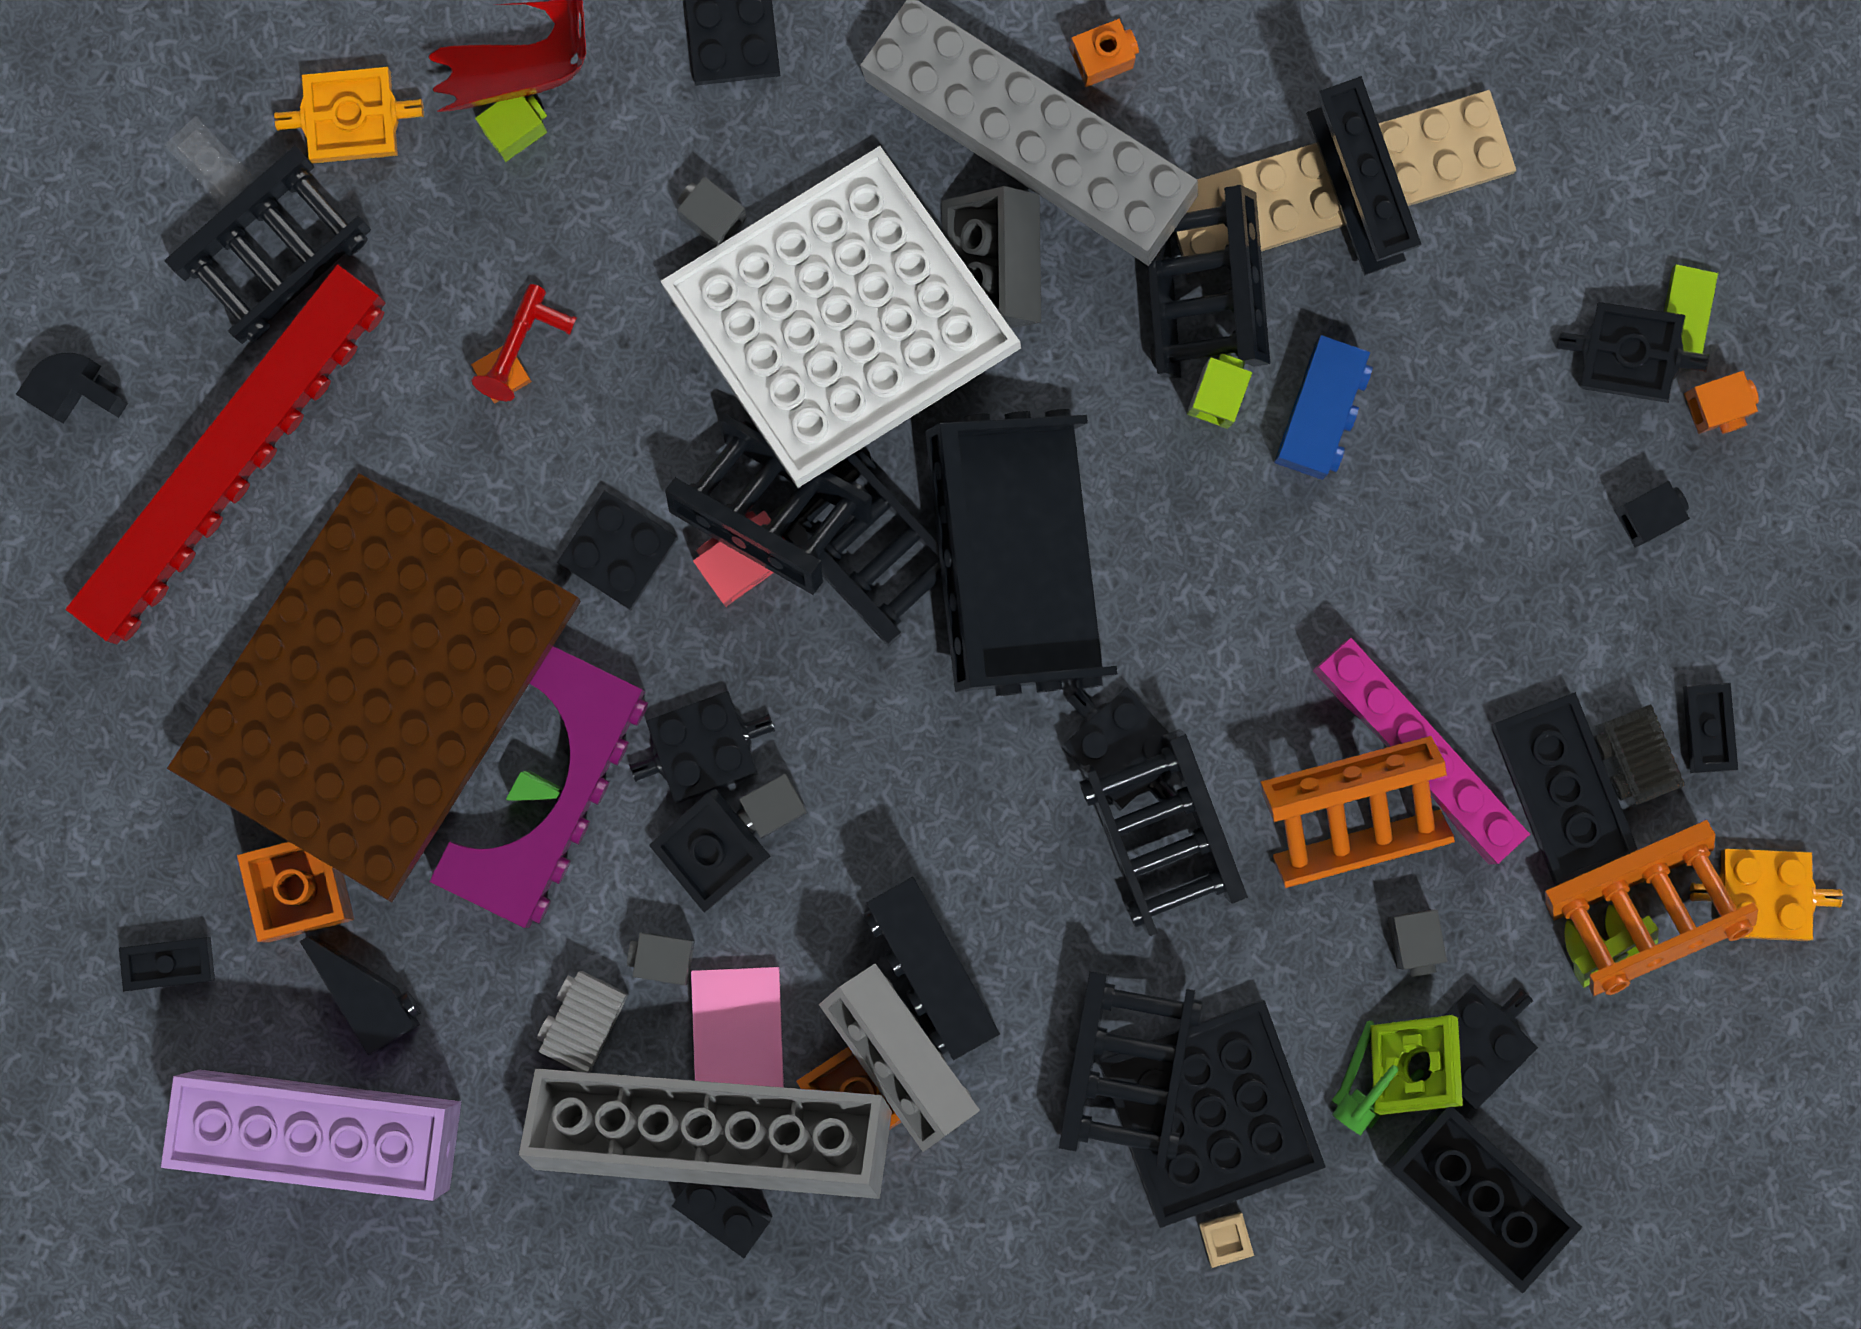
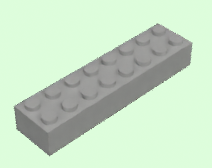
[860,0,1198,266]
[519,1069,892,1199]

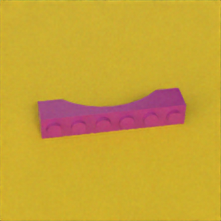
[1312,638,1530,864]

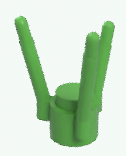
[1332,1021,1424,1136]

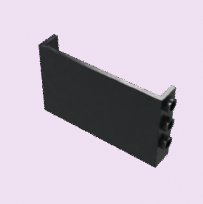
[925,409,1118,696]

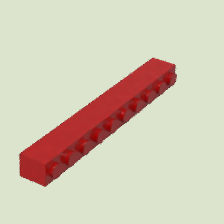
[65,264,386,644]

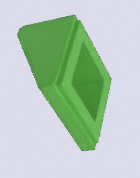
[506,771,563,801]

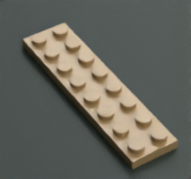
[1174,90,1516,274]

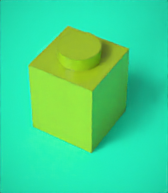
[475,95,547,162]

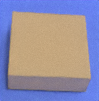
[1199,1212,1254,1268]

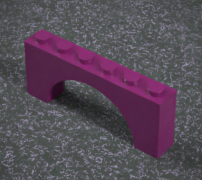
[429,646,649,928]

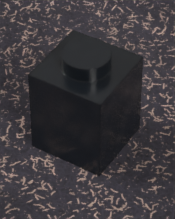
[1614,481,1690,548]

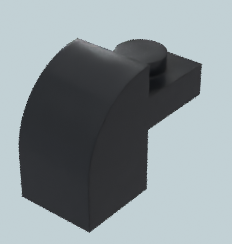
[16,353,128,424]

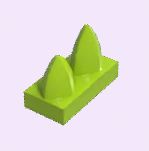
[1564,905,1659,988]

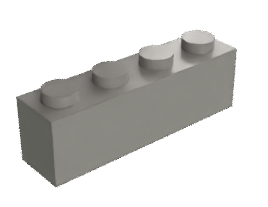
[819,963,980,1152]

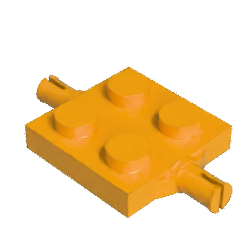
[274,67,424,164]
[1690,849,1843,941]

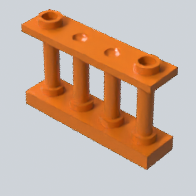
[1260,736,1455,888]
[1545,820,1758,996]

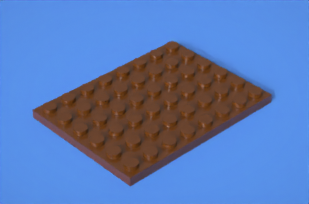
[167,473,581,903]

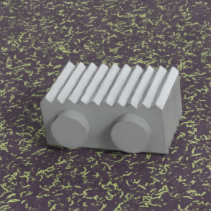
[537,971,629,1073]

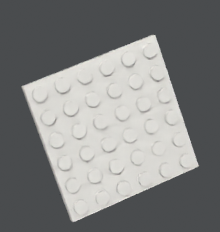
[661,146,1021,488]

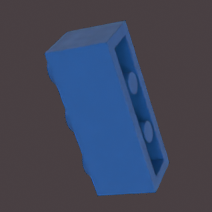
[1274,335,1373,480]

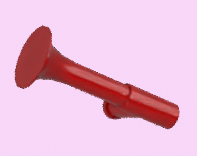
[471,284,577,402]

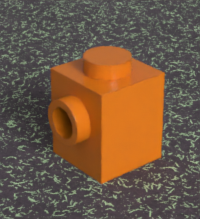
[1069,18,1139,87]
[1684,370,1759,434]

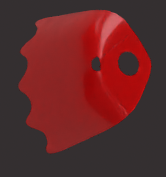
[429,0,586,112]

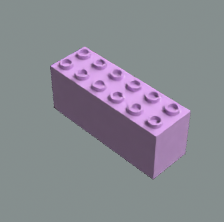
[161,1070,461,1201]

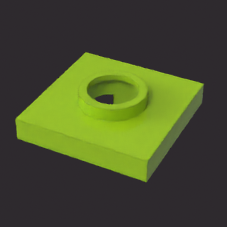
[1370,1015,1463,1115]

